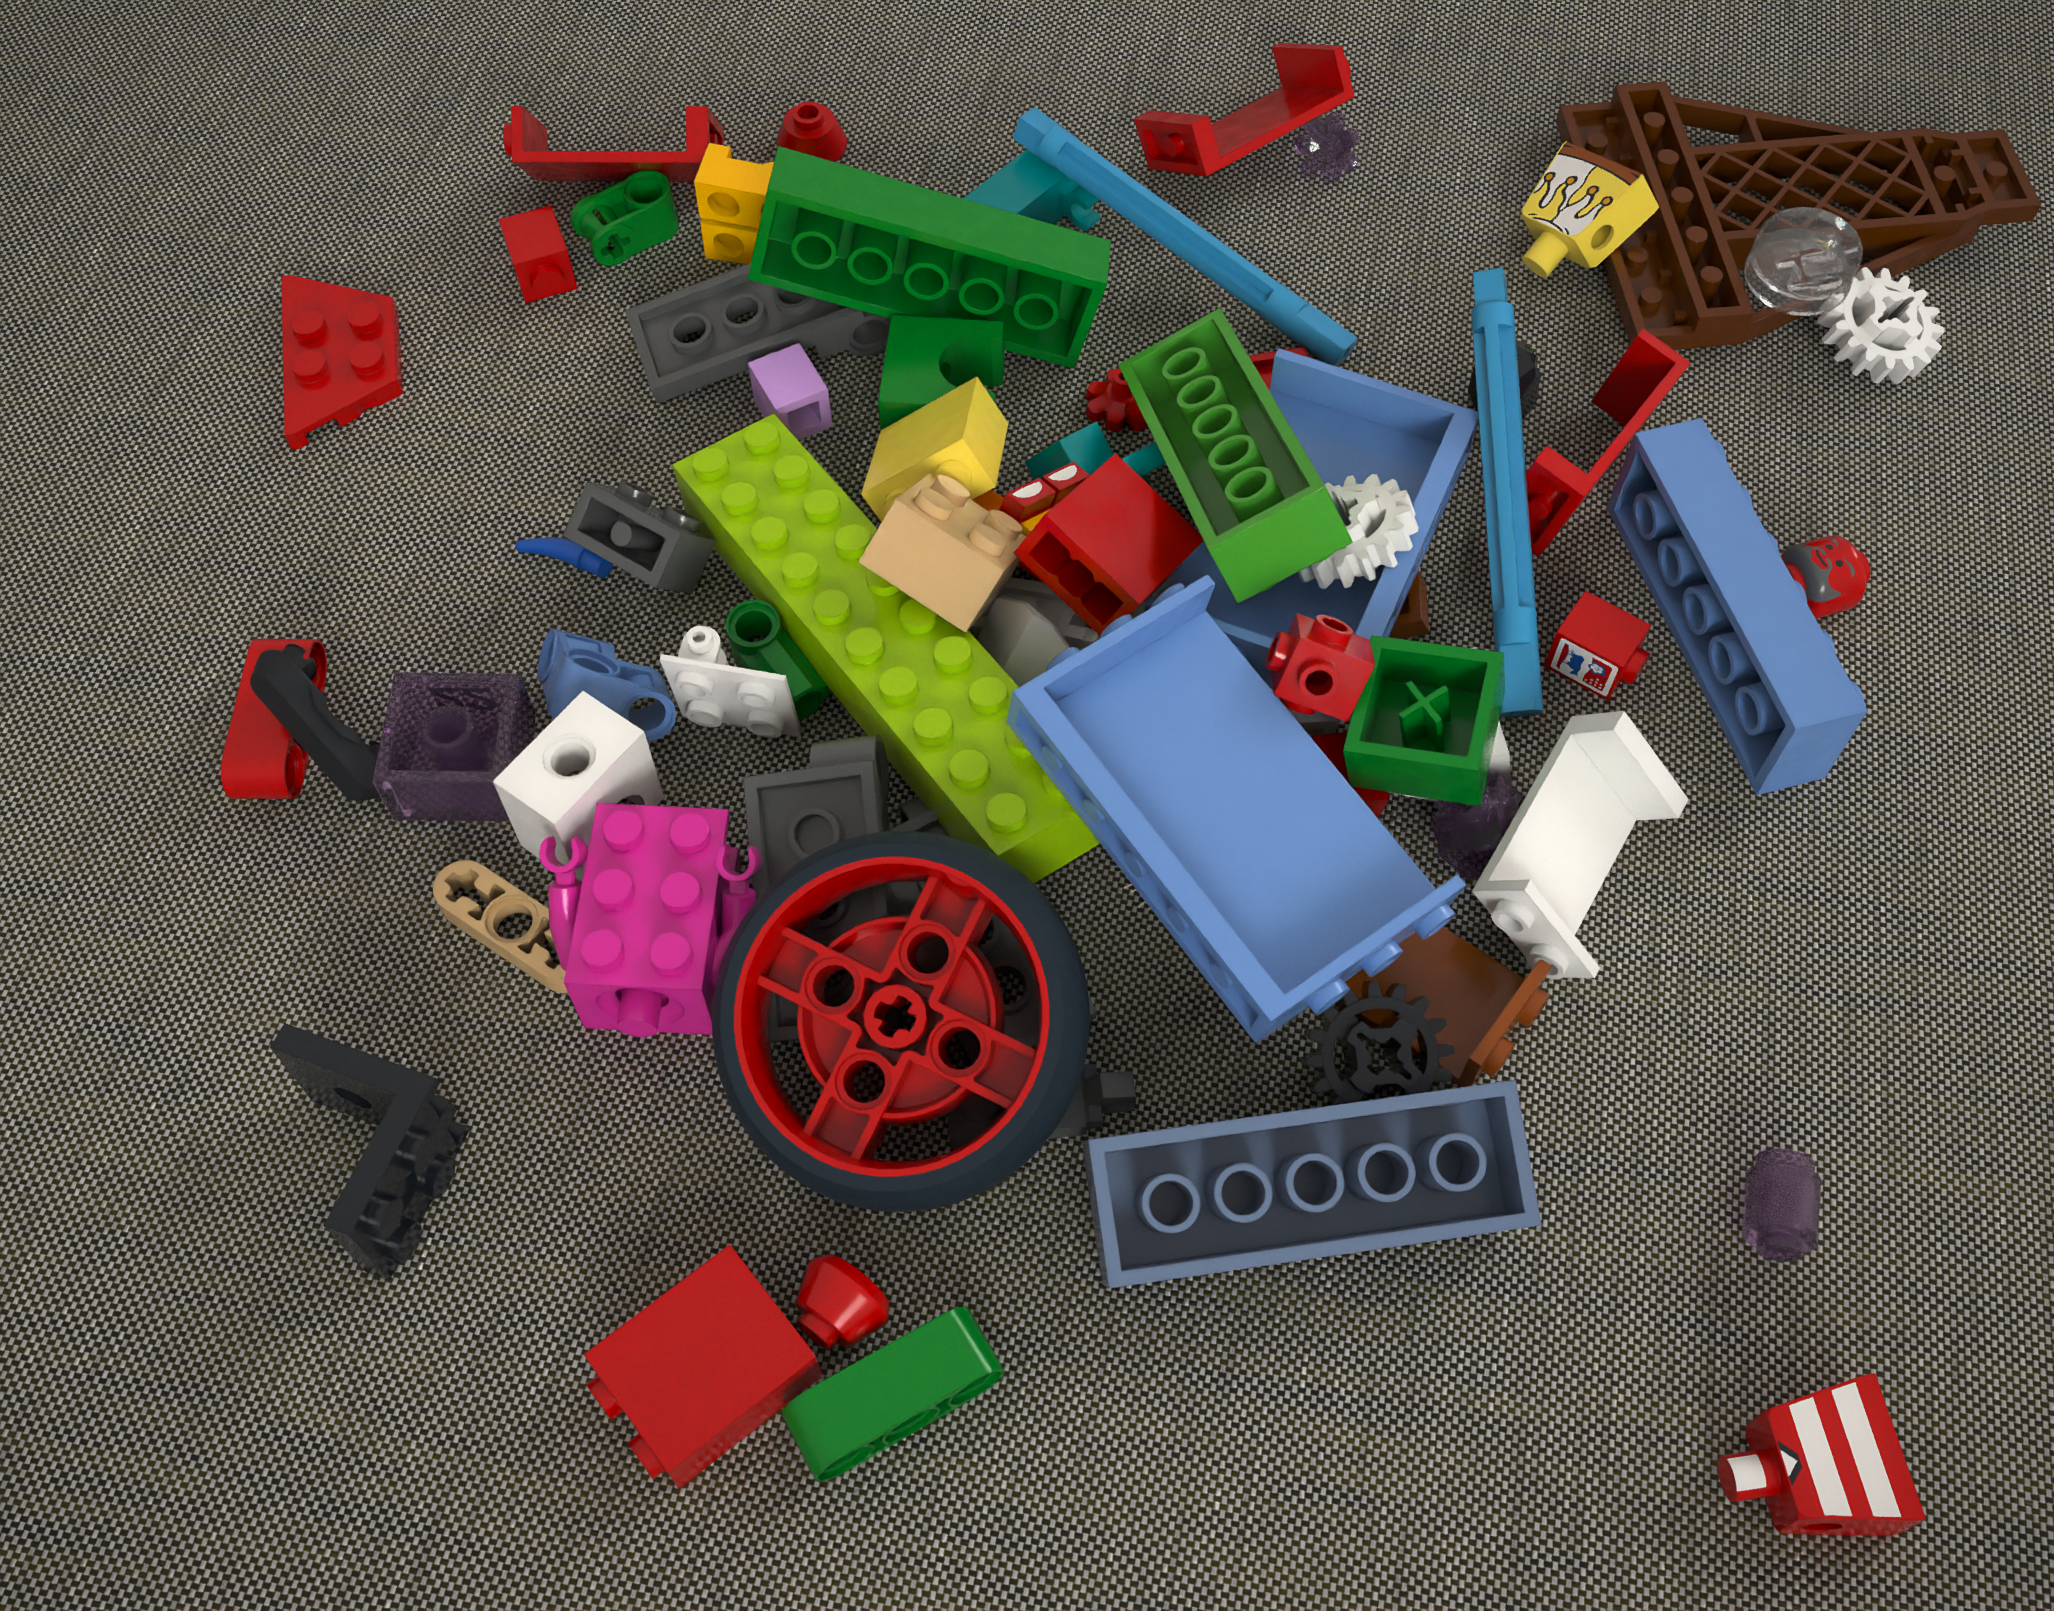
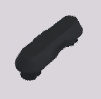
[250,644,401,801]

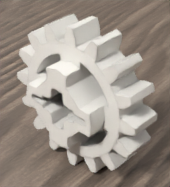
[1818,267,1944,384]
[1298,474,1419,589]

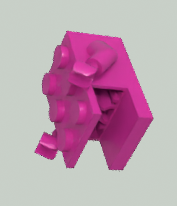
[539,803,762,1037]

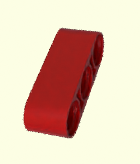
[221,638,327,799]

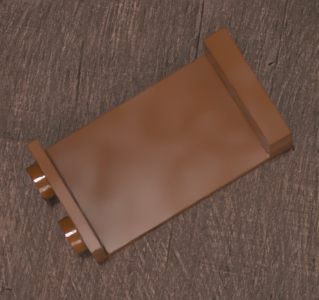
[1335,927,1552,1087]

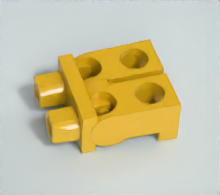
[694,143,774,264]

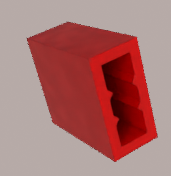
[1014,453,1204,636]
[584,1245,823,1489]

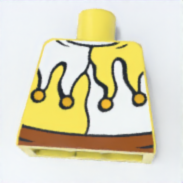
[1521,141,1659,278]

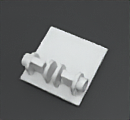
[659,626,802,738]

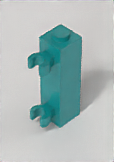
[963,149,1101,231]

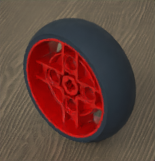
[712,831,1090,1212]

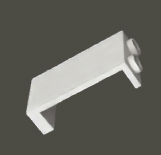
[1472,711,1689,979]

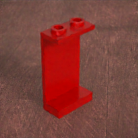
[1134,43,1355,177]
[503,106,724,182]
[1526,329,1691,558]

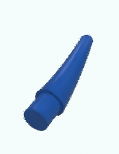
[515,537,613,578]

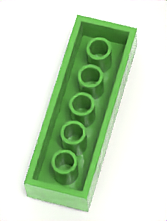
[1118,308,1353,604]

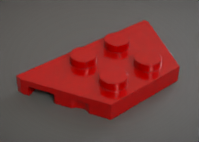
[281,275,403,450]

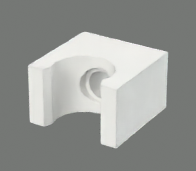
[493,691,664,881]

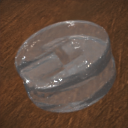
[1744,207,1863,316]

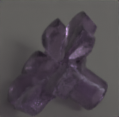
[1294,112,1360,184]

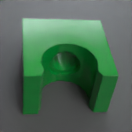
[878,315,1005,430]

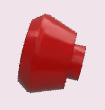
[776,101,847,162]
[795,1254,889,1351]

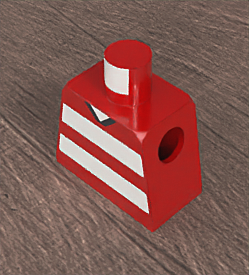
[1718,1373,1926,1537]

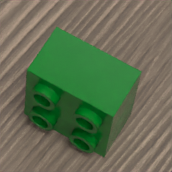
[1343,635,1505,806]

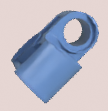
[537,628,676,742]

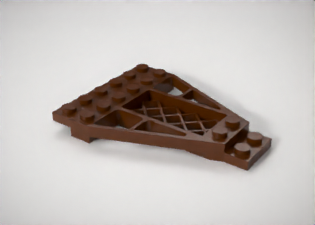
[1556,81,2041,350]

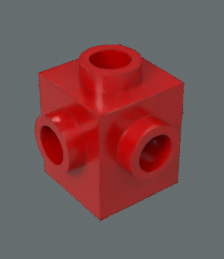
[1265,613,1375,722]

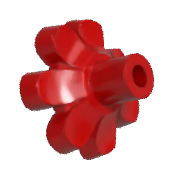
[1085,368,1148,432]

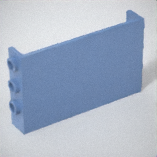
[1144,348,1479,717]
[1006,574,1466,1044]

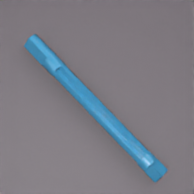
[1013,107,1358,367]
[1471,267,1544,718]

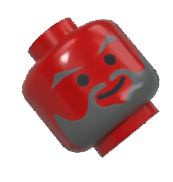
[1780,535,1870,619]

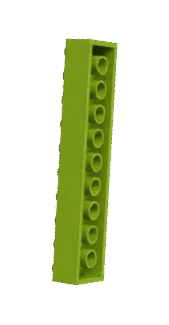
[672,413,1100,884]

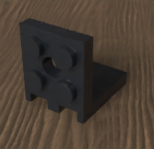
[270,1023,470,1281]

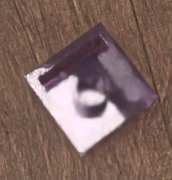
[372,672,536,822]

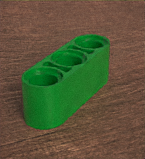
[781,1306,1005,1482]

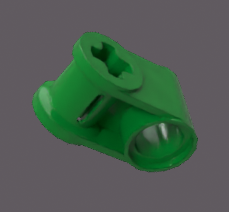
[570,170,680,266]

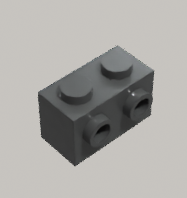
[563,480,717,594]

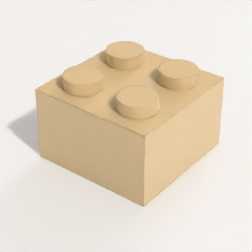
[859,473,1027,633]

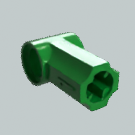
[726,600,829,722]

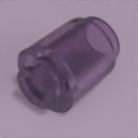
[1742,1149,1821,1262]

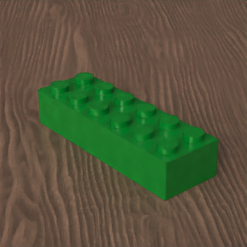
[747,146,1111,369]

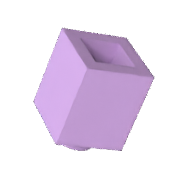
[748,343,833,440]

